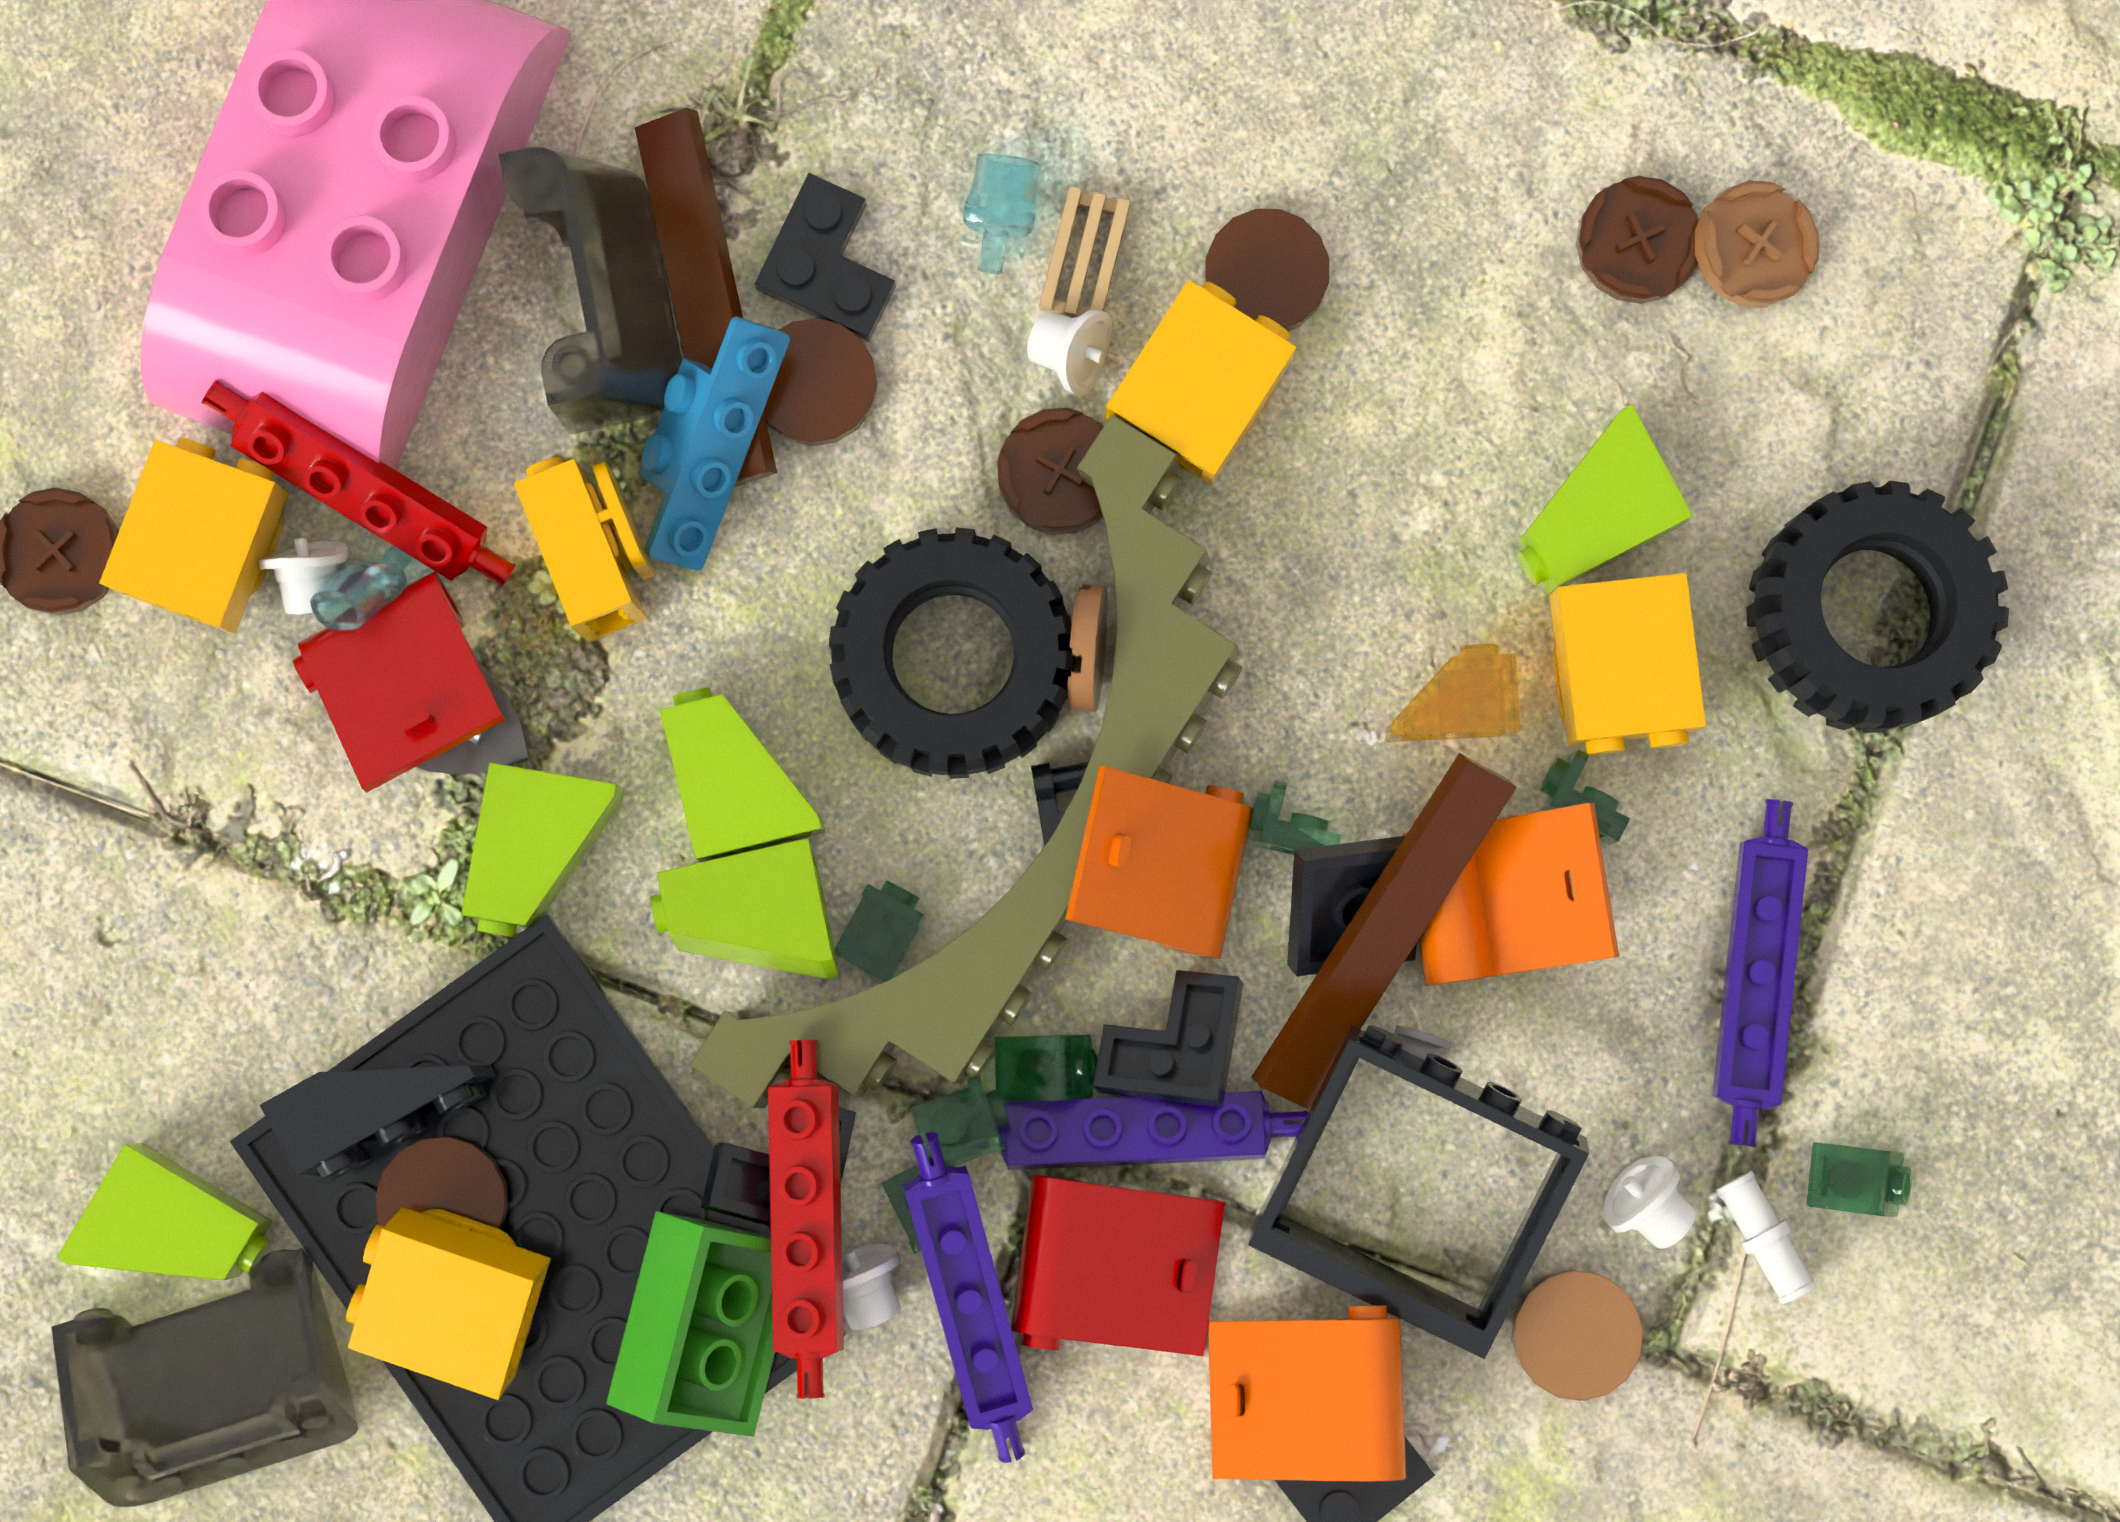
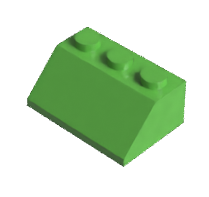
[606,1211,775,1437]

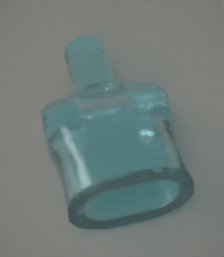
[963,153,1042,274]
[310,545,415,631]

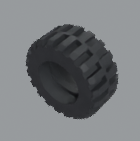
[1746,481,2009,733]
[829,527,1075,779]

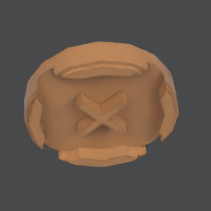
[1695,180,1819,308]
[1068,584,1107,712]
[1511,1269,1643,1401]

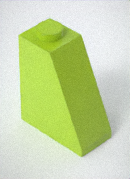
[1518,404,1693,595]
[660,688,826,862]
[461,762,624,938]
[650,838,840,980]
[56,1143,273,1280]

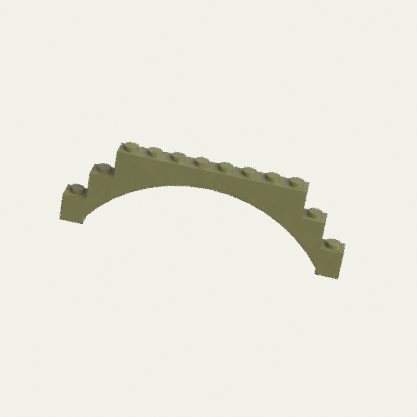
[689,414,1242,1109]

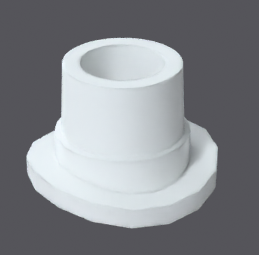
[1027,309,1113,397]
[258,537,349,614]
[1603,1156,1696,1249]
[842,1243,901,1330]

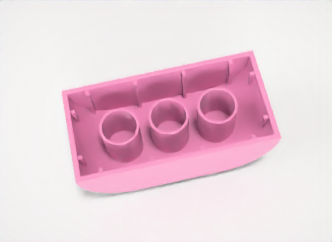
[141,0,571,470]

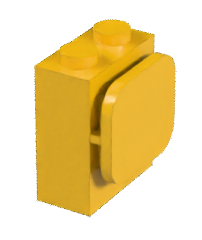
[1105,279,1297,486]
[99,437,289,635]
[514,456,656,643]
[1549,573,1706,755]
[346,1207,551,1400]

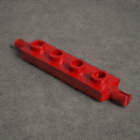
[201,380,516,587]
[768,1040,844,1399]

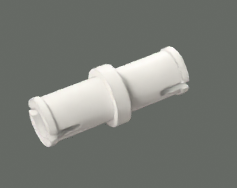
[1716,1170,1817,1305]

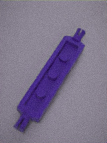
[1712,799,1808,1147]
[961,1091,1308,1170]
[903,1132,1033,1463]

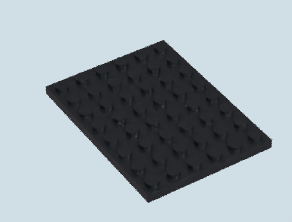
[229,914,847,1522]

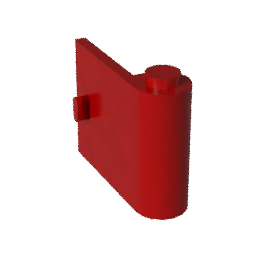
[293,571,505,793]
[1011,1174,1225,1356]

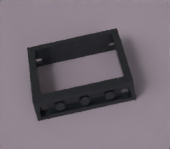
[1248,1025,1589,1359]

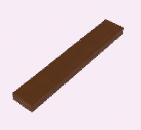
[634,108,777,487]
[1251,753,1517,1109]

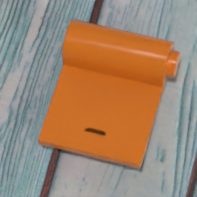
[1065,766,1253,959]
[1402,803,1619,986]
[1208,1305,1406,1481]

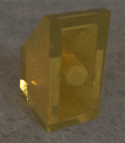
[1385,644,1520,742]

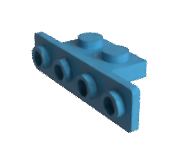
[639,316,790,571]

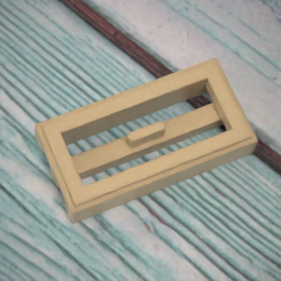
[1039,186,1130,318]

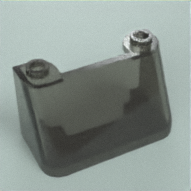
[498,147,683,434]
[51,1248,359,1507]

